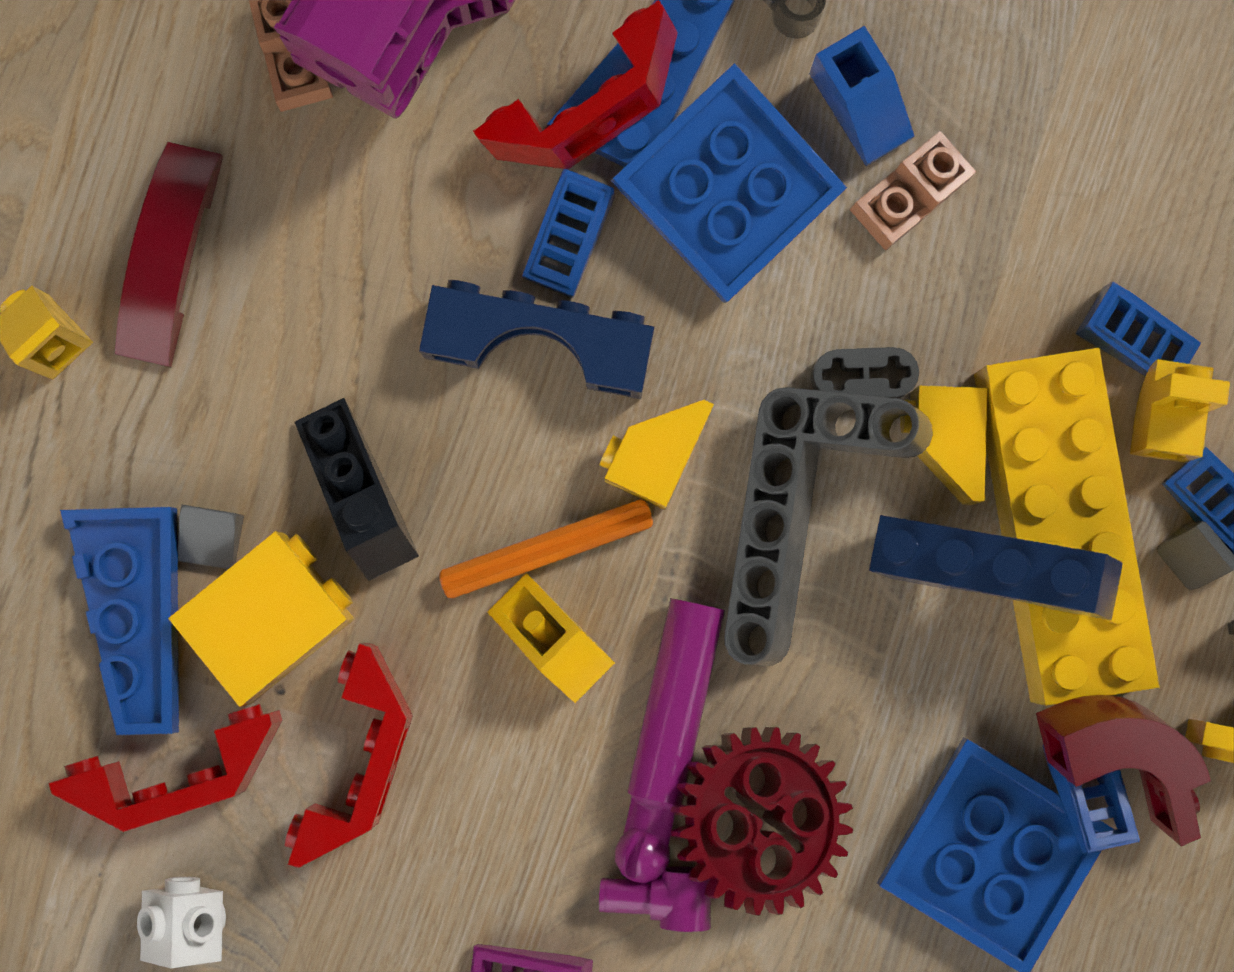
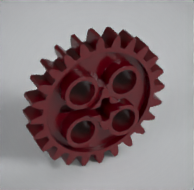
[671,727,853,916]

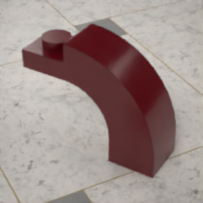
[1036,695,1211,847]

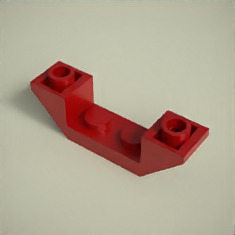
[473,0,678,170]
[284,643,413,868]
[49,704,283,832]

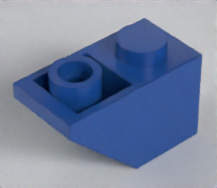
[809,26,914,166]

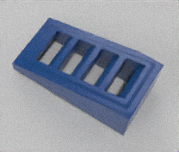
[522,169,615,298]
[1075,281,1201,376]
[1162,447,1234,555]
[1042,745,1140,854]

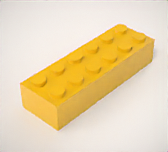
[974,348,1160,706]

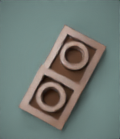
[249,0,333,112]
[850,131,976,251]

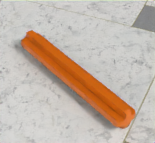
[439,499,653,598]

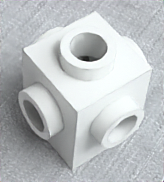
[137,877,226,969]

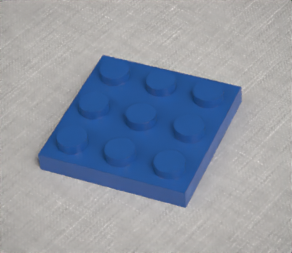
[611,63,847,303]
[877,737,1114,972]

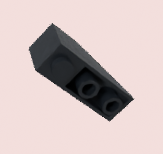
[294,398,419,581]

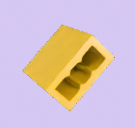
[168,531,355,707]

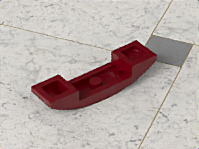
[115,142,223,368]

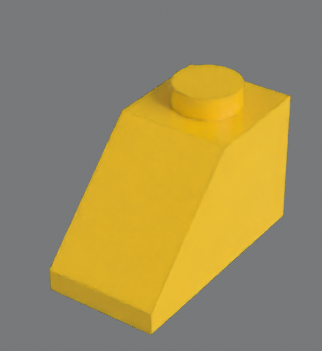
[0,285,93,380]
[900,385,987,505]
[599,400,714,510]
[487,573,615,703]

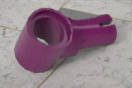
[599,866,711,932]

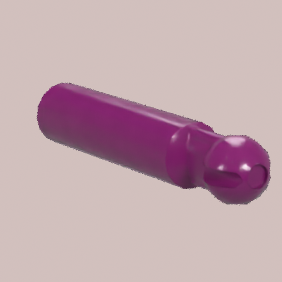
[615,598,725,883]

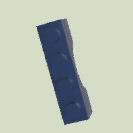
[419,280,654,399]
[869,515,1123,621]

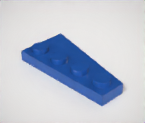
[547,0,735,167]
[60,507,179,735]

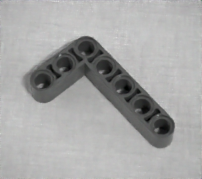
[725,387,933,666]

